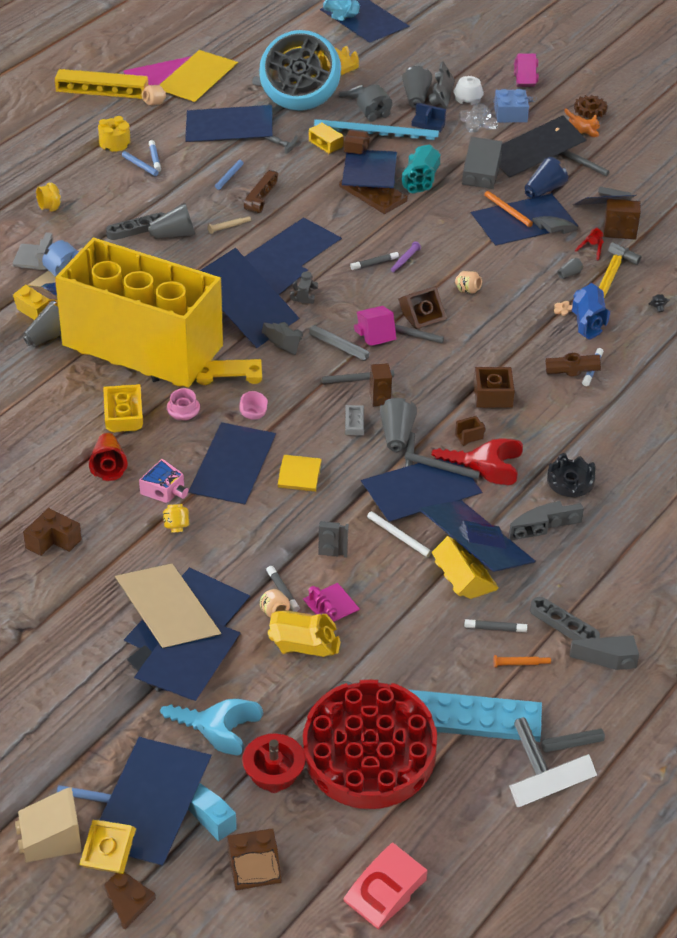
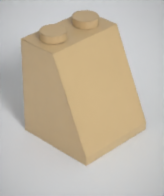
[15,787,82,862]

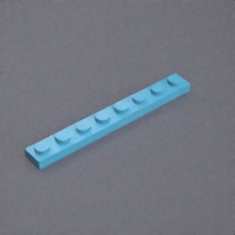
[314,119,439,140]

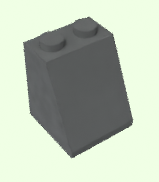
[462,137,503,189]

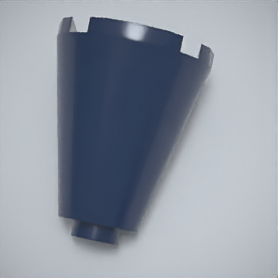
[524,157,568,199]

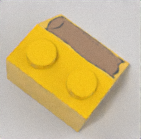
[13,285,58,320]

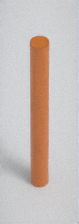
[484,191,533,227]

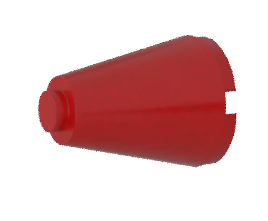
[89,433,128,481]

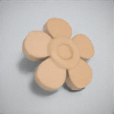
[554,301,572,316]

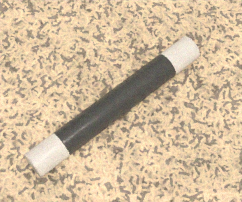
[350,252,399,270]
[266,566,300,612]
[464,619,527,633]

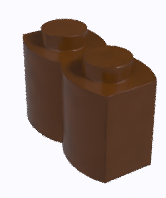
[344,129,371,154]

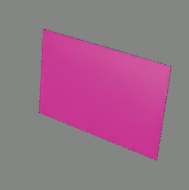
[123,56,220,86]

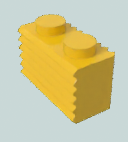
[309,122,344,154]

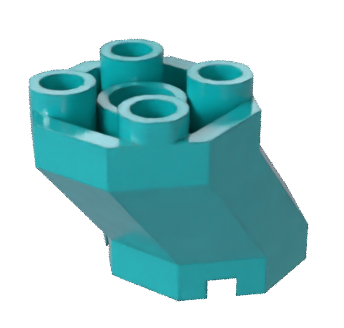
[402,145,441,194]

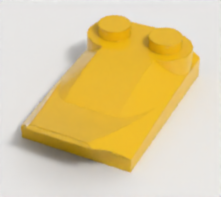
[103,384,143,433]

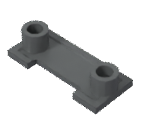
[429,61,455,109]

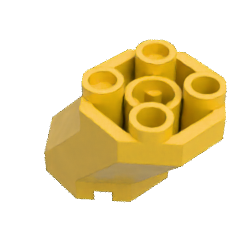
[268,610,341,657]

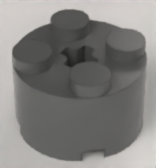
[357,84,392,122]

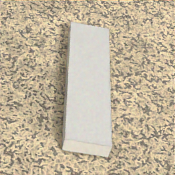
[509,754,597,807]

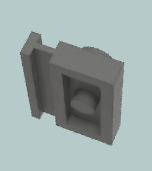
[318,521,349,558]

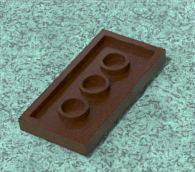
[339,180,408,214]

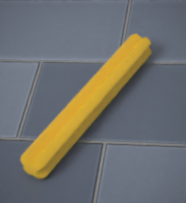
[599,254,622,298]

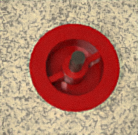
[242,733,305,793]

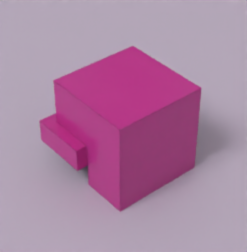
[354,305,396,346]

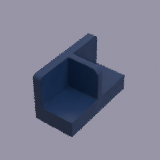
[411,103,446,133]

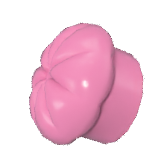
[167,388,200,421]

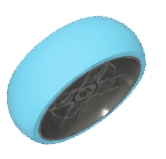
[259,30,341,111]

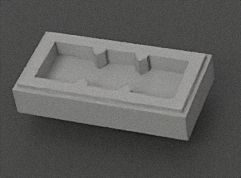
[345,405,364,435]

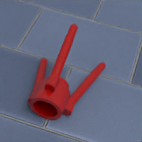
[575,227,604,261]

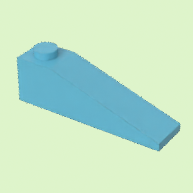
[188,783,236,842]

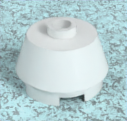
[454,76,484,105]

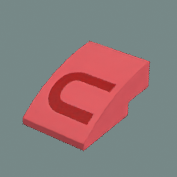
[344,842,427,929]

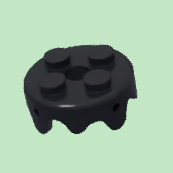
[547,453,596,497]

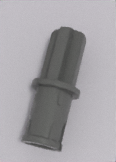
[608,243,642,265]

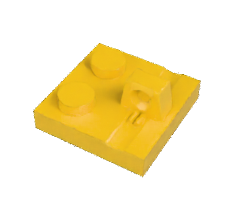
[79,820,136,874]

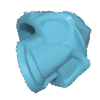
[323,0,360,21]

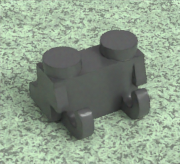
[290,272,318,304]

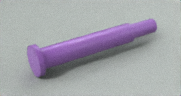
[391,241,421,272]

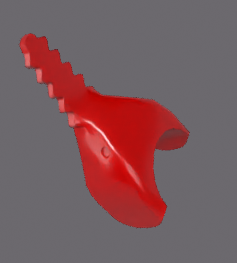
[431,438,523,485]

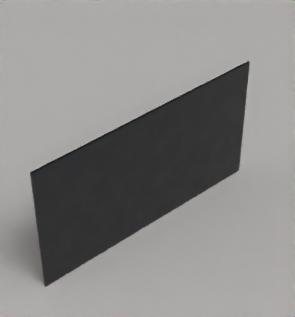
[500,115,587,178]

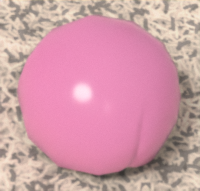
[239,391,268,420]

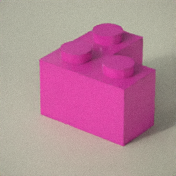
[514,54,539,87]

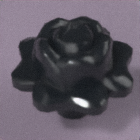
[648,294,670,312]

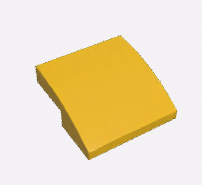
[278,455,322,492]

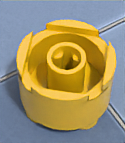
[98,116,131,152]

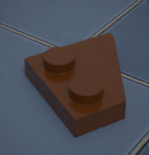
[104,872,156,930]

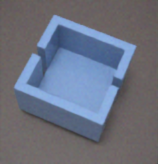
[494,89,529,122]

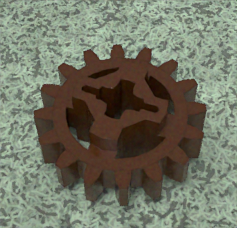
[574,95,608,119]

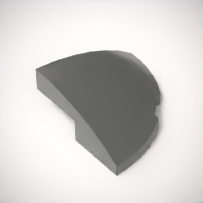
[532,216,578,234]

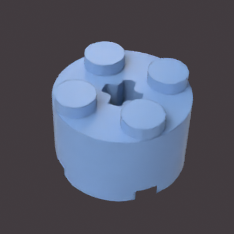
[42,240,79,277]

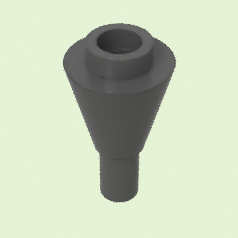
[339,84,366,98]

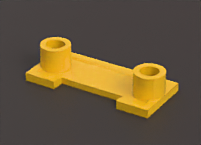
[197,359,262,385]

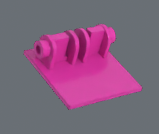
[303,583,360,622]

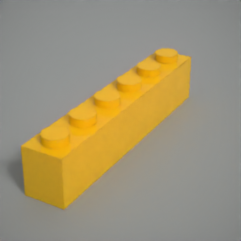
[55,69,148,99]

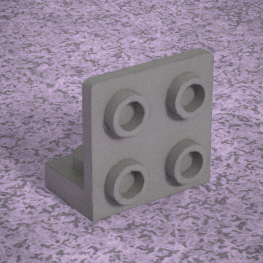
[13,233,53,270]

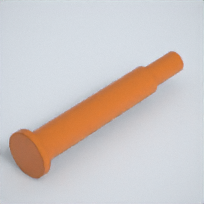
[493,655,551,668]

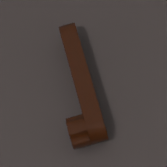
[244,170,278,214]

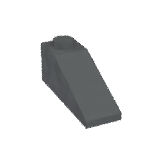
[570,635,639,670]

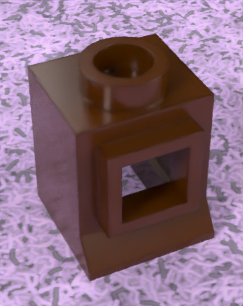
[455,416,486,447]

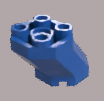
[572,283,610,340]

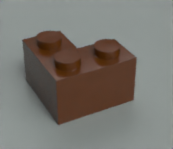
[23,508,82,556]

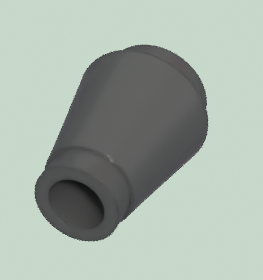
[557,258,583,279]

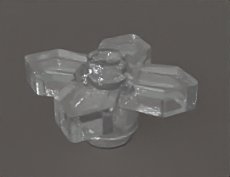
[459,103,498,133]

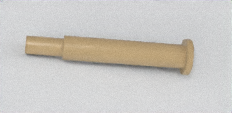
[208,217,251,234]

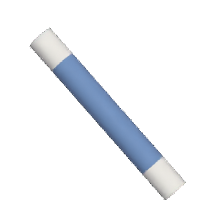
[149,140,161,172]
[582,348,604,386]

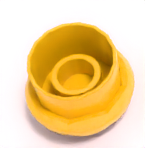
[36,182,61,212]

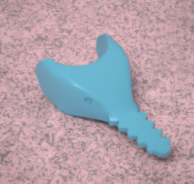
[160,699,263,755]

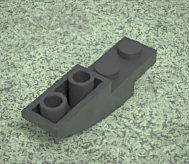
[509,501,584,540]

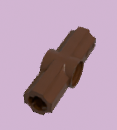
[545,352,601,376]

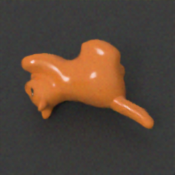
[564,109,600,137]

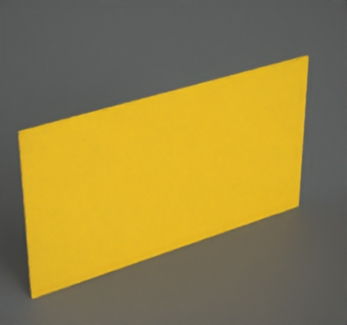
[160,50,238,102]

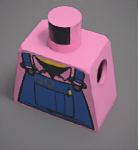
[139,459,188,503]

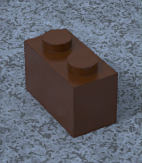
[369,363,392,407]

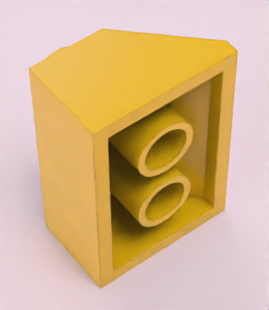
[431,536,499,599]

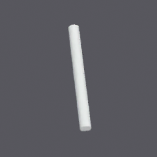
[367,511,432,557]

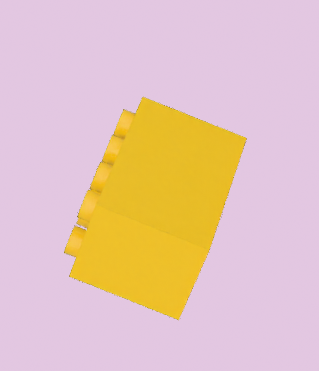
[55,237,223,388]

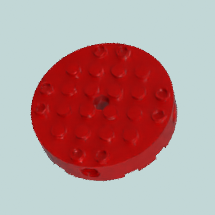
[303,679,437,809]

